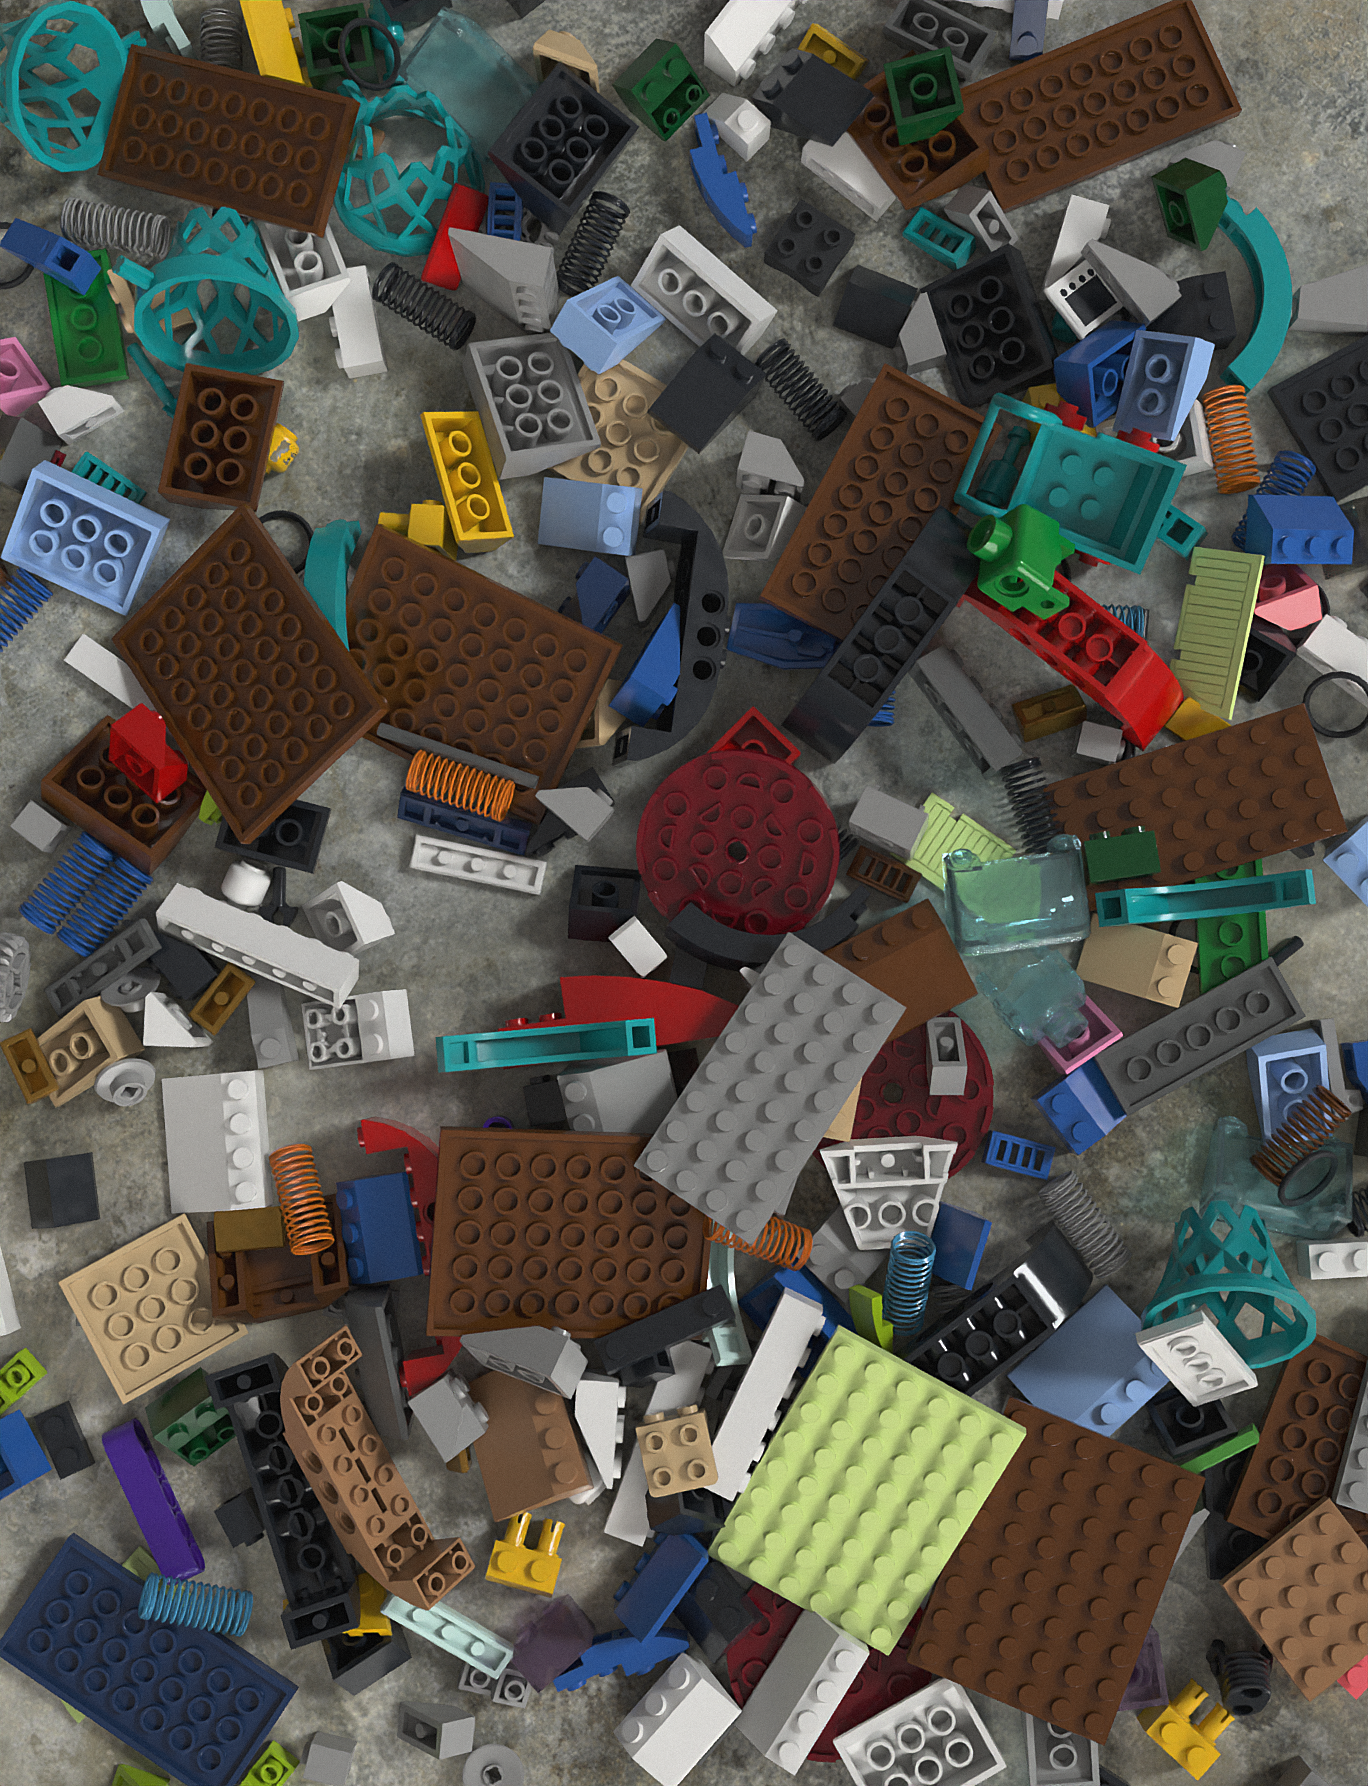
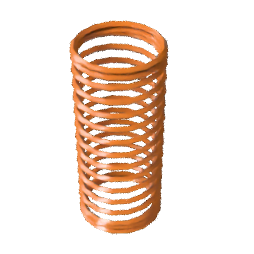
[1201,385,1261,494]
[405,749,515,822]
[269,1144,335,1255]
[702,1214,813,1271]

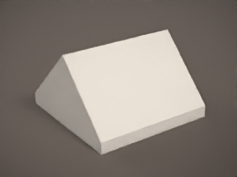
[143,992,213,1047]

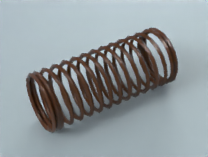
[1249,1085,1352,1187]

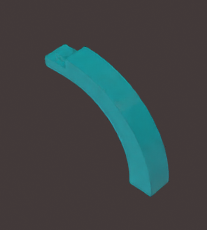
[1218,194,1293,400]
[304,519,362,651]
[1095,869,1316,927]
[435,1018,657,1073]

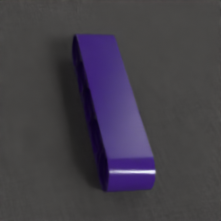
[102,1418,205,1586]

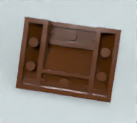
[206,1193,350,1323]

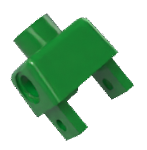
[967,504,1075,620]

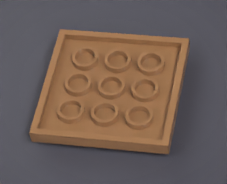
[1218,1496,1368,1702]

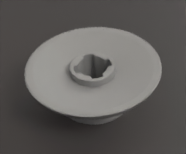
[101,968,160,1012]
[94,1058,156,1106]
[462,1744,524,1786]

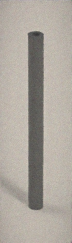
[377,723,539,789]

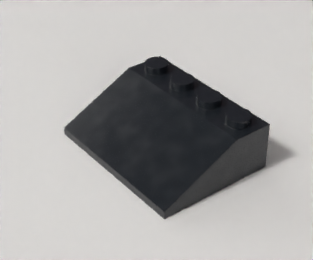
[487,62,640,236]
[920,243,1059,409]

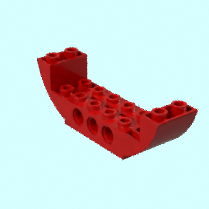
[956,570,1184,752]
[357,1116,463,1396]

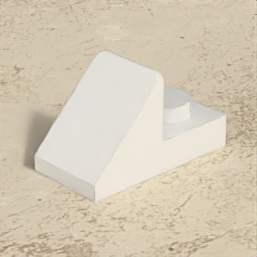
[608,916,668,978]

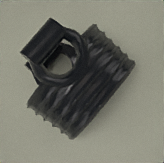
[1206,1639,1273,1716]

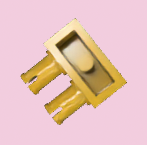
[378,500,458,561]
[485,1512,565,1598]
[1136,1678,1235,1781]

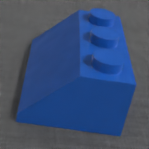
[1054,320,1146,428]
[1245,495,1354,564]
[336,1172,424,1284]
[737,1253,858,1378]
[613,1532,709,1648]

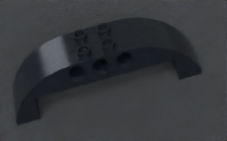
[612,490,731,767]
[205,1352,361,1650]

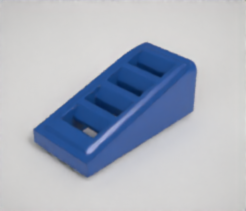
[487,182,524,241]
[981,1130,1056,1180]

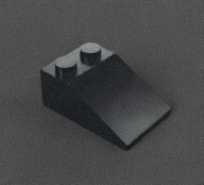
[751,48,874,147]
[1120,271,1237,351]
[647,333,766,454]
[214,799,332,874]

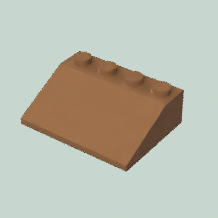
[467,1370,594,1522]

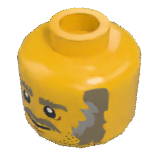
[265,423,299,474]

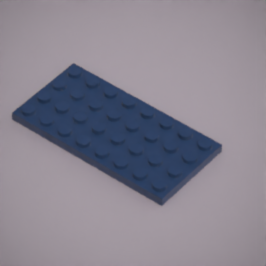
[0,1532,299,1786]

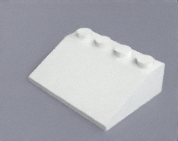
[162,1070,274,1214]
[833,1677,1007,1786]

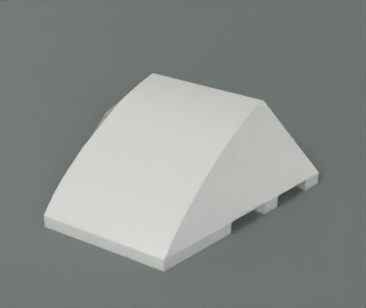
[820,1136,958,1250]

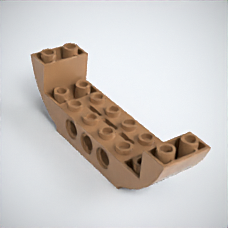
[280,1325,475,1611]

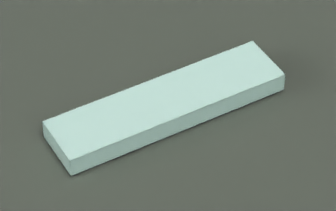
[380,1592,516,1680]

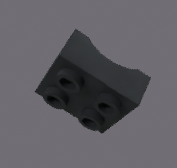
[764,199,856,297]

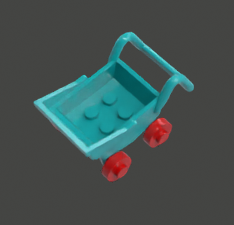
[954,393,1187,575]

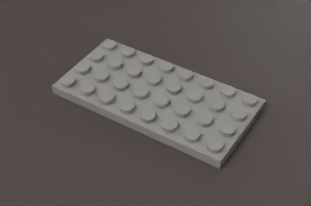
[634,932,906,1246]

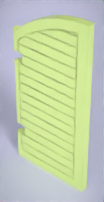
[1169,547,1265,720]
[889,792,1041,946]

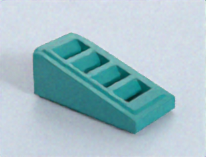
[902,207,976,271]
[71,451,147,504]

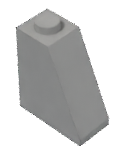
[1288,264,1368,338]

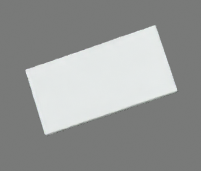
[1135,1310,1258,1406]

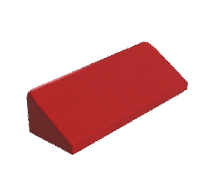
[421,183,489,291]

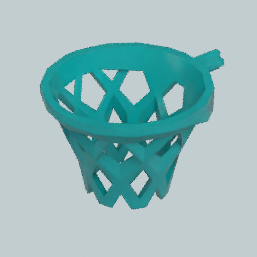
[0,0,147,172]
[333,79,485,257]
[112,206,299,375]
[1141,1201,1316,1369]

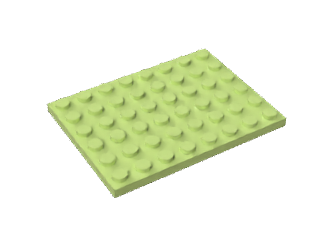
[708,1325,1026,1656]

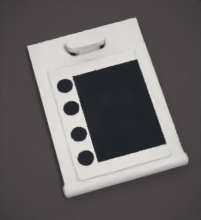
[1043,260,1123,341]

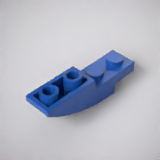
[689,112,757,248]
[552,1627,690,1692]

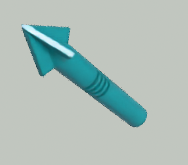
[127,342,178,419]

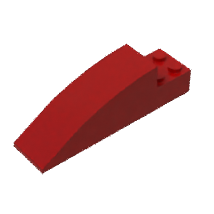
[497,975,739,1070]

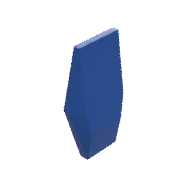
[726,603,841,670]

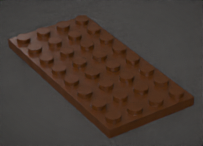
[960,0,1242,214]
[97,44,361,238]
[759,363,1003,643]
[1042,703,1348,914]

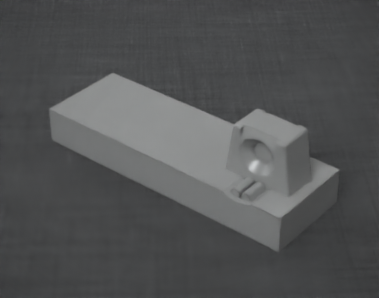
[1310,1018,1363,1121]

